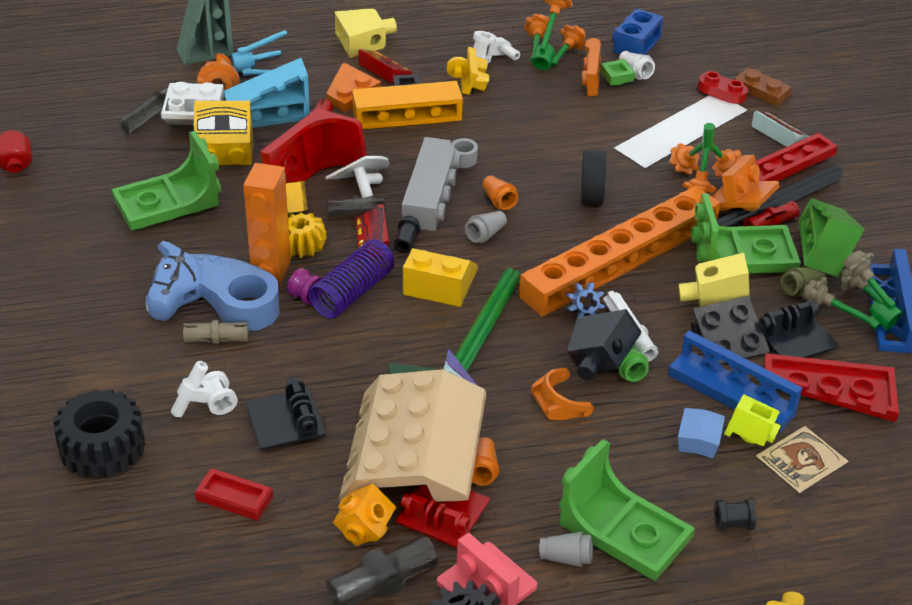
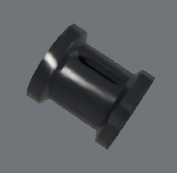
[714,498,756,532]

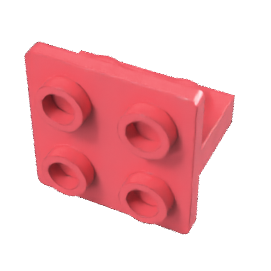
[437,532,538,605]

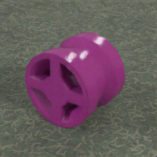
[287,268,324,305]

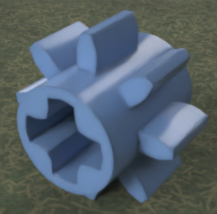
[566,282,605,318]

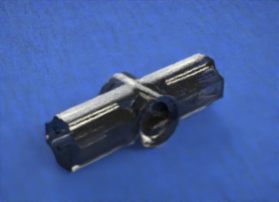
[326,536,438,605]

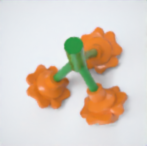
[669,123,742,194]

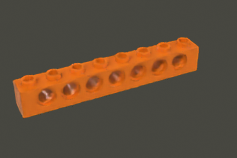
[519,186,720,317]

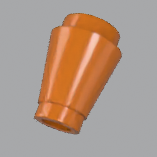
[482,175,518,210]
[472,437,499,486]

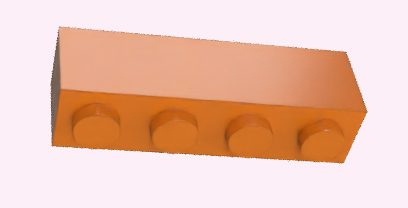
[243,163,291,285]

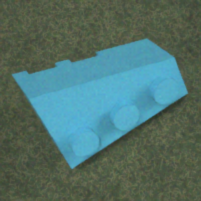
[224,58,310,128]

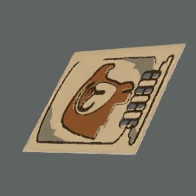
[756,426,849,493]

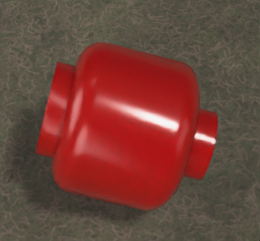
[0,130,33,173]

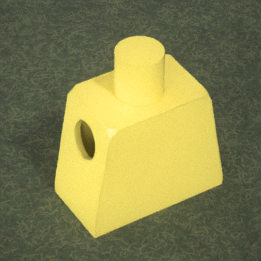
[335,9,397,58]
[678,253,750,307]

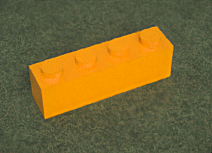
[352,81,463,129]

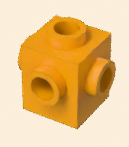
[333,483,396,546]

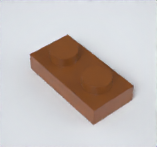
[734,67,792,107]

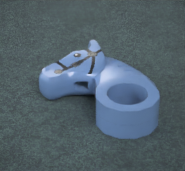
[145,241,280,331]

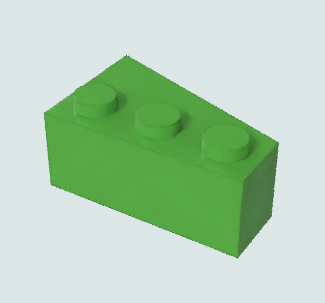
[799,198,865,277]

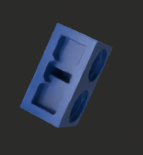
[612,8,663,55]

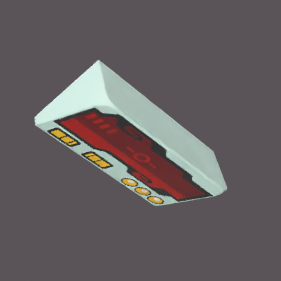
[752,111,810,147]

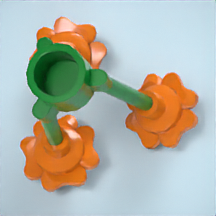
[523,0,586,70]

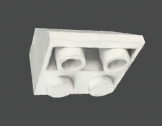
[161,82,224,126]

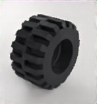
[53,389,145,479]

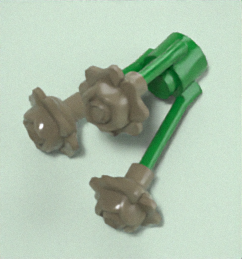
[802,250,903,330]

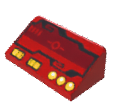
[358,49,412,84]
[355,204,389,258]

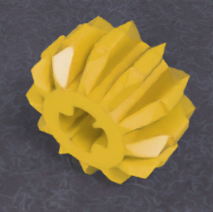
[288,211,326,259]

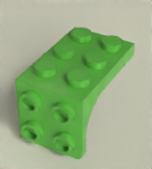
[111,131,221,231]
[691,193,801,274]
[559,439,695,581]

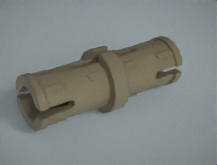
[183,320,249,345]

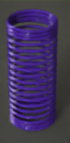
[309,239,395,319]

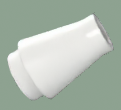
[619,51,655,80]

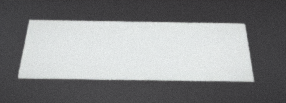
[614,95,747,168]

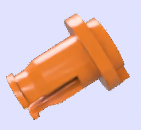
[197,53,240,90]

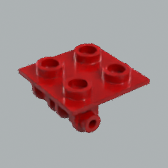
[396,484,490,548]

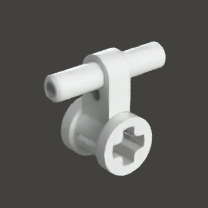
[473,31,520,63]
[171,361,238,417]

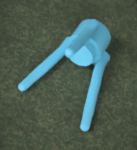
[231,30,287,77]

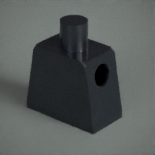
[567,309,642,381]

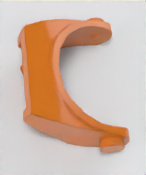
[530,368,594,420]

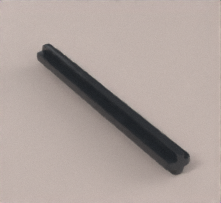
[716,165,843,227]

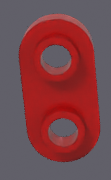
[697,71,748,104]

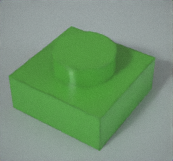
[600,59,635,86]

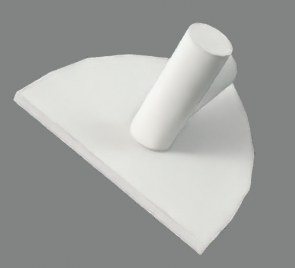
[326,156,390,200]

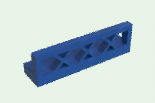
[869,249,912,353]
[668,331,802,434]

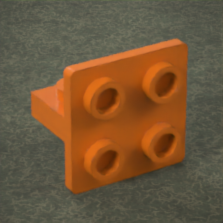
[712,155,779,211]

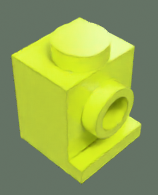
[724,394,781,446]

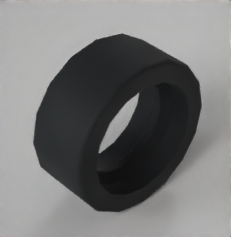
[581,150,606,205]

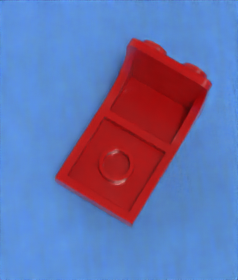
[260,108,367,183]

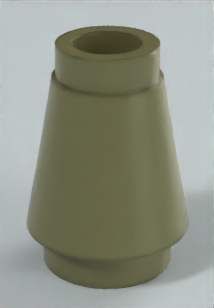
[781,267,826,297]

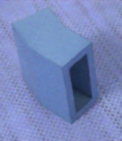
[678,408,725,459]

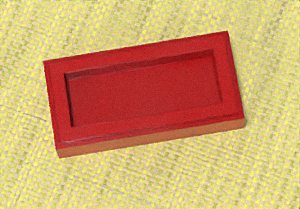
[194,468,273,521]

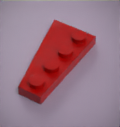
[763,353,899,422]

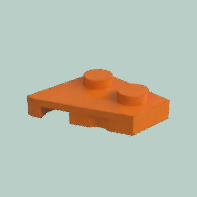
[326,63,381,112]

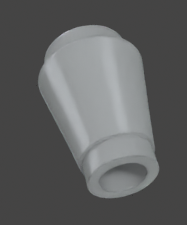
[465,211,507,243]
[539,531,593,567]

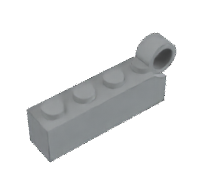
[402,137,478,231]

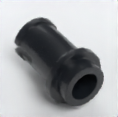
[393,216,421,253]

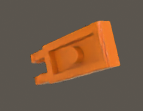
[582,38,601,96]

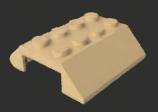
[339,369,486,502]

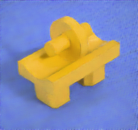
[447,47,489,95]

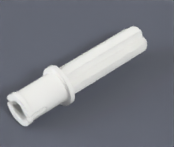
[603,291,658,362]

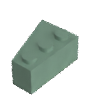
[176,0,234,65]

